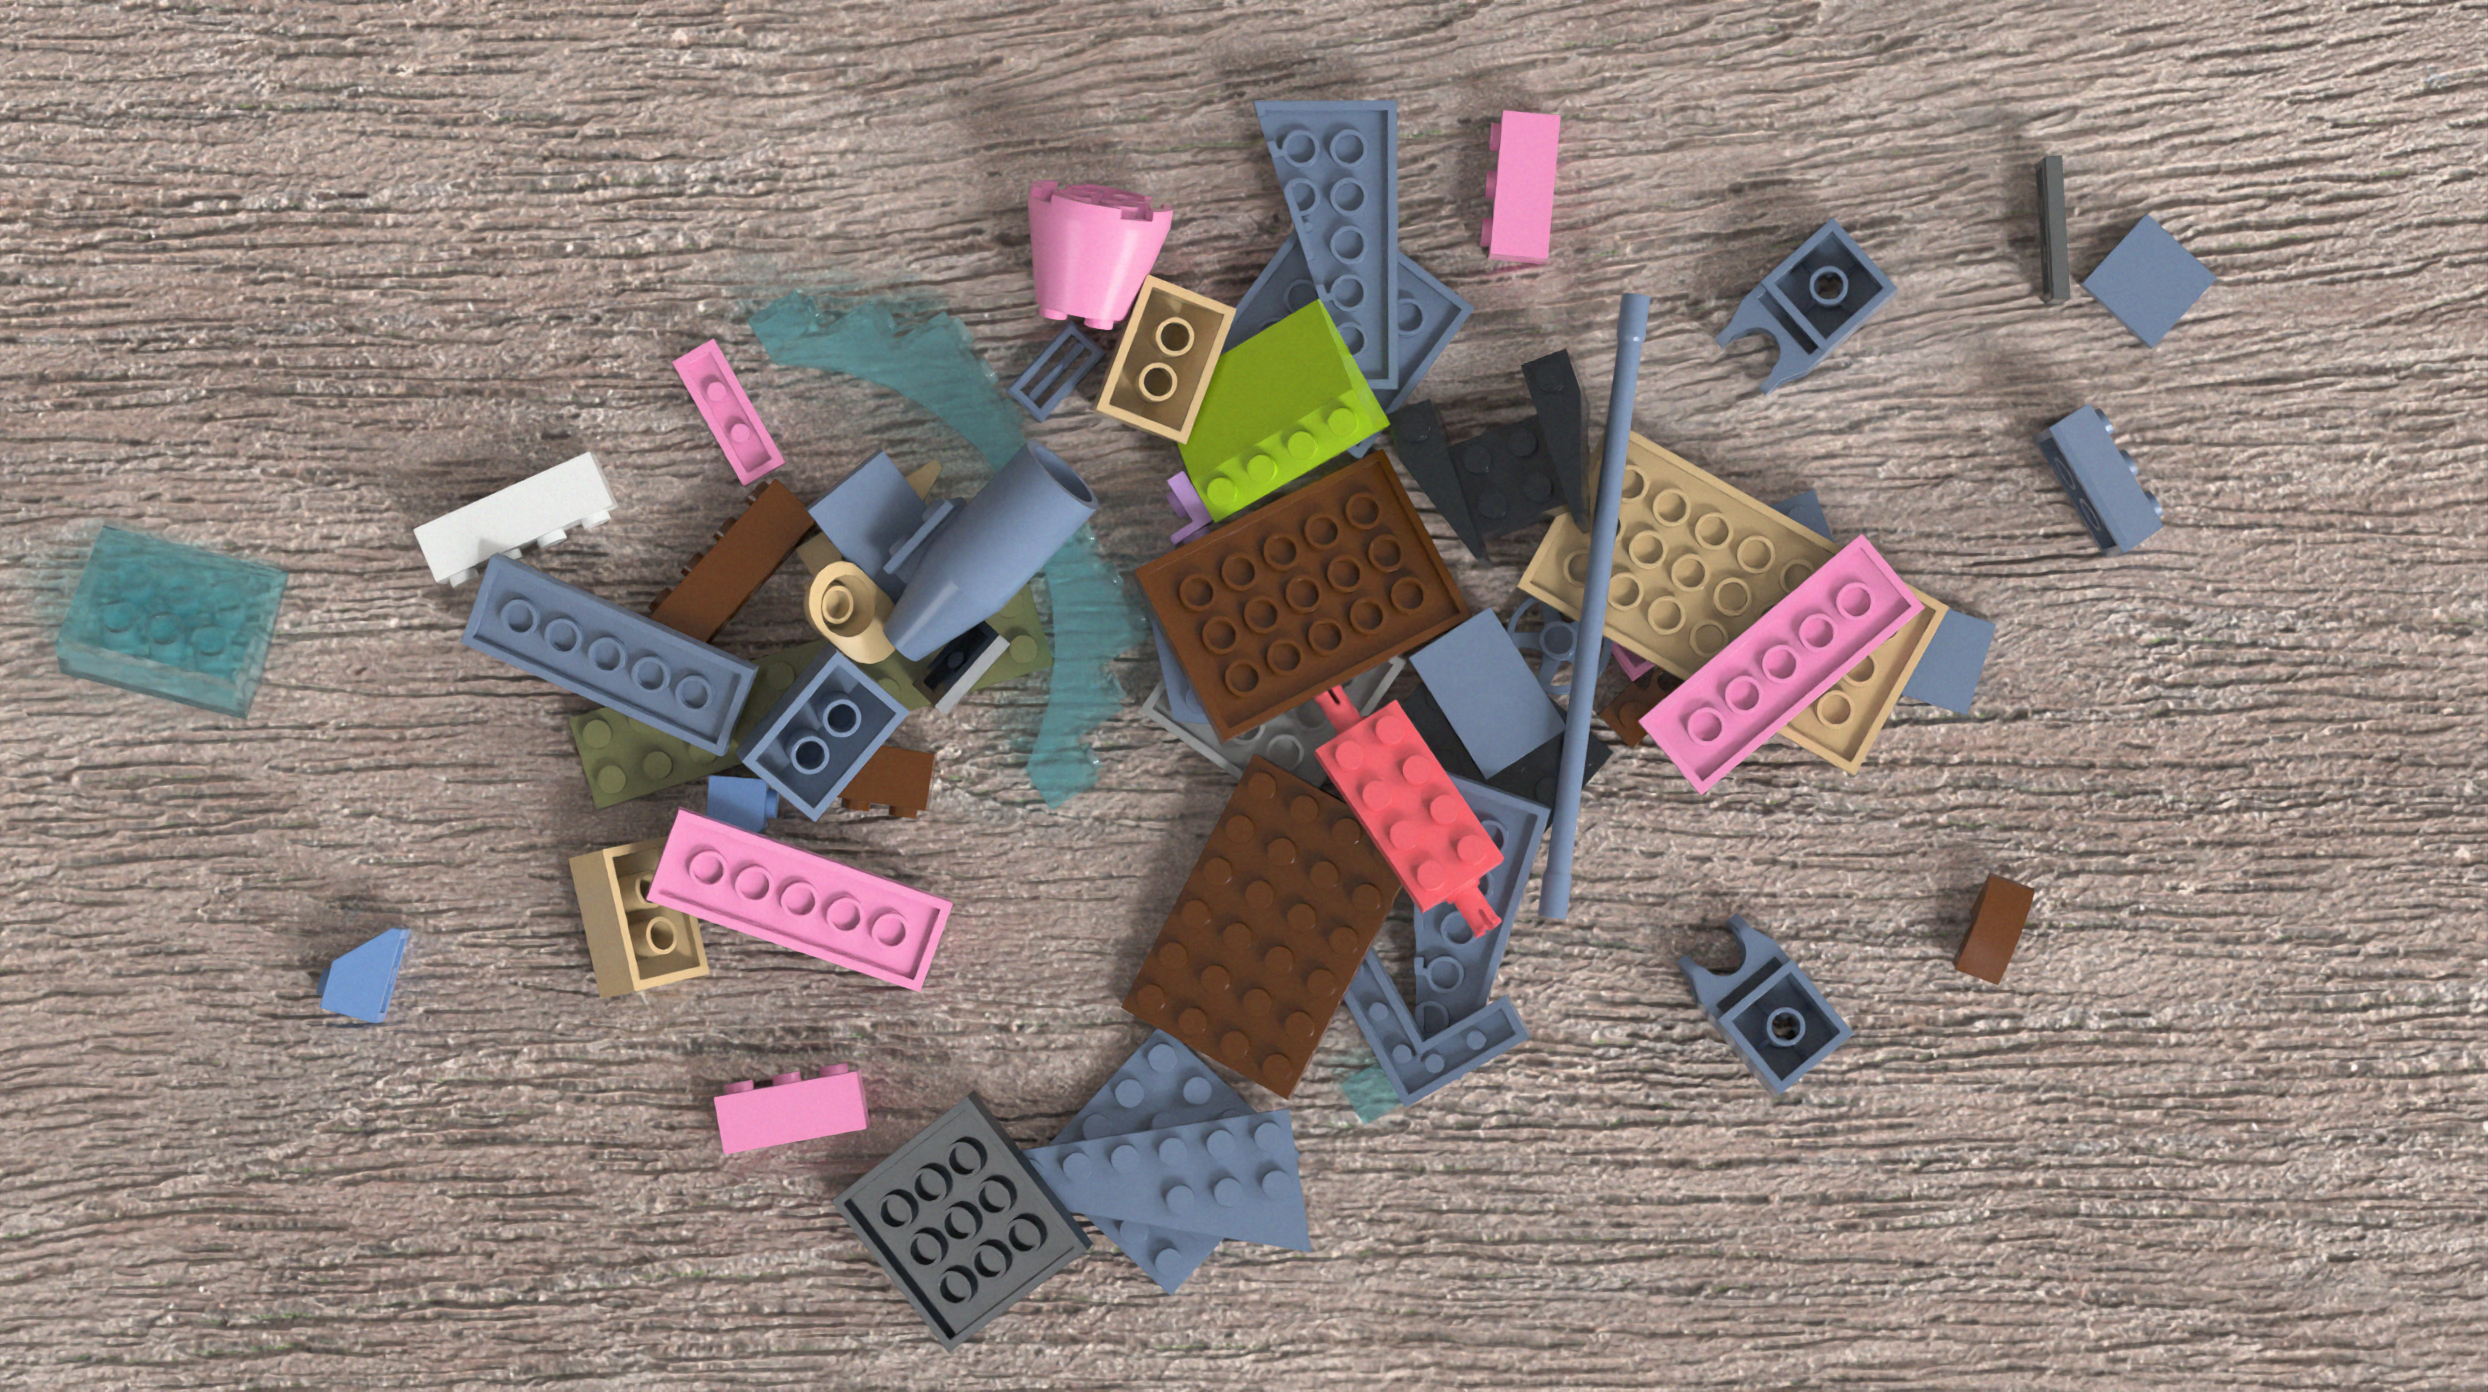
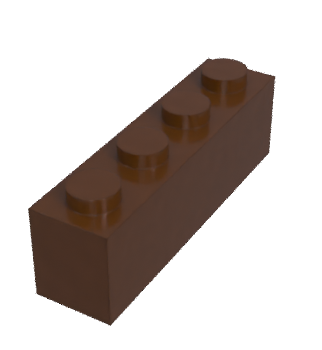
[648,478,818,644]

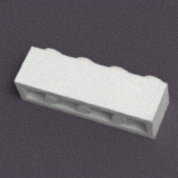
[413,451,619,588]

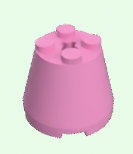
[1028,180,1174,330]

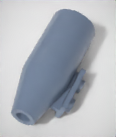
[883,440,1099,661]

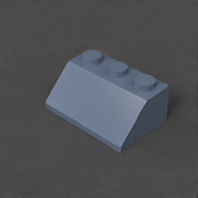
[2032,403,2164,559]
[735,641,910,822]

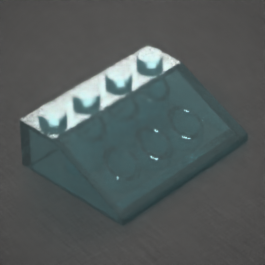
[54,525,289,720]

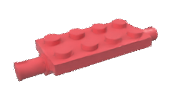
[1314,685,1504,938]

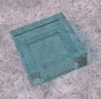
[1340,1061,1402,1126]

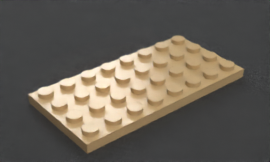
[1516,429,1949,776]

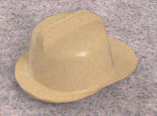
[802,561,895,664]

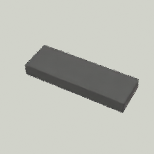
[2035,155,2070,305]

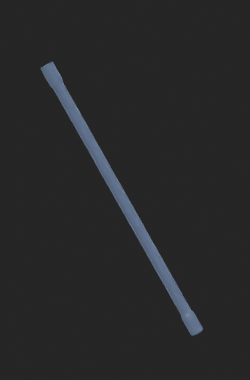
[1538,293,1651,919]

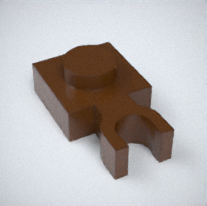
[1598,667,1682,749]

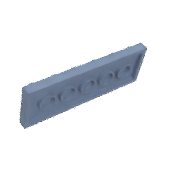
[460,552,759,757]

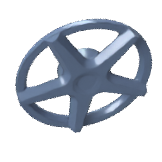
[1506,596,1613,695]

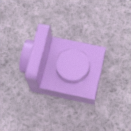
[1165,471,1214,547]

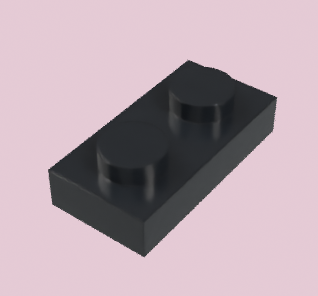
[912,620,1010,716]

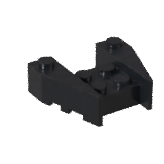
[1386,348,1590,569]

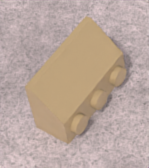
[1090,274,1237,444]
[568,836,710,999]

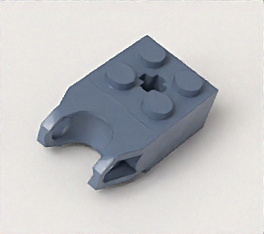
[1715,217,1898,397]
[1675,913,1854,1098]

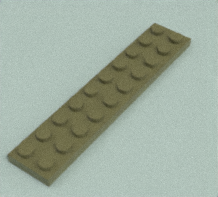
[569,582,1055,810]

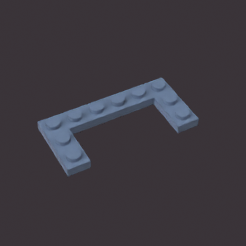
[1344,945,1532,1108]

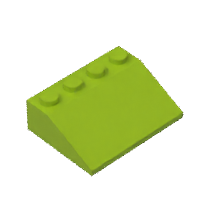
[1177,298,1391,523]

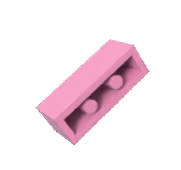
[1480,110,1561,264]
[714,1062,870,1155]

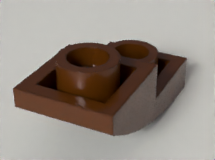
[1952,872,2035,985]

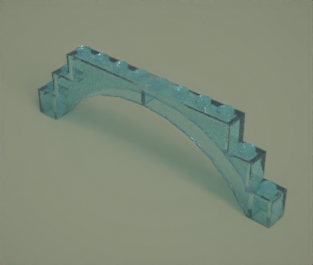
[747,290,1151,811]

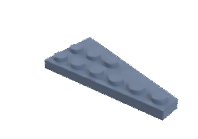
[1253,100,1398,391]
[1414,771,1552,1080]
[1021,1108,1311,1252]

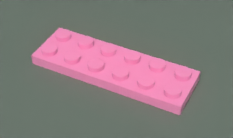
[1638,533,1925,795]
[646,806,953,992]

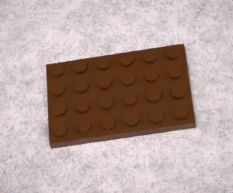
[1131,449,1473,745]
[1121,753,1403,1100]

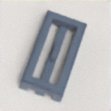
[1006,320,1107,424]

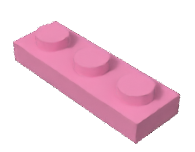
[672,338,787,488]

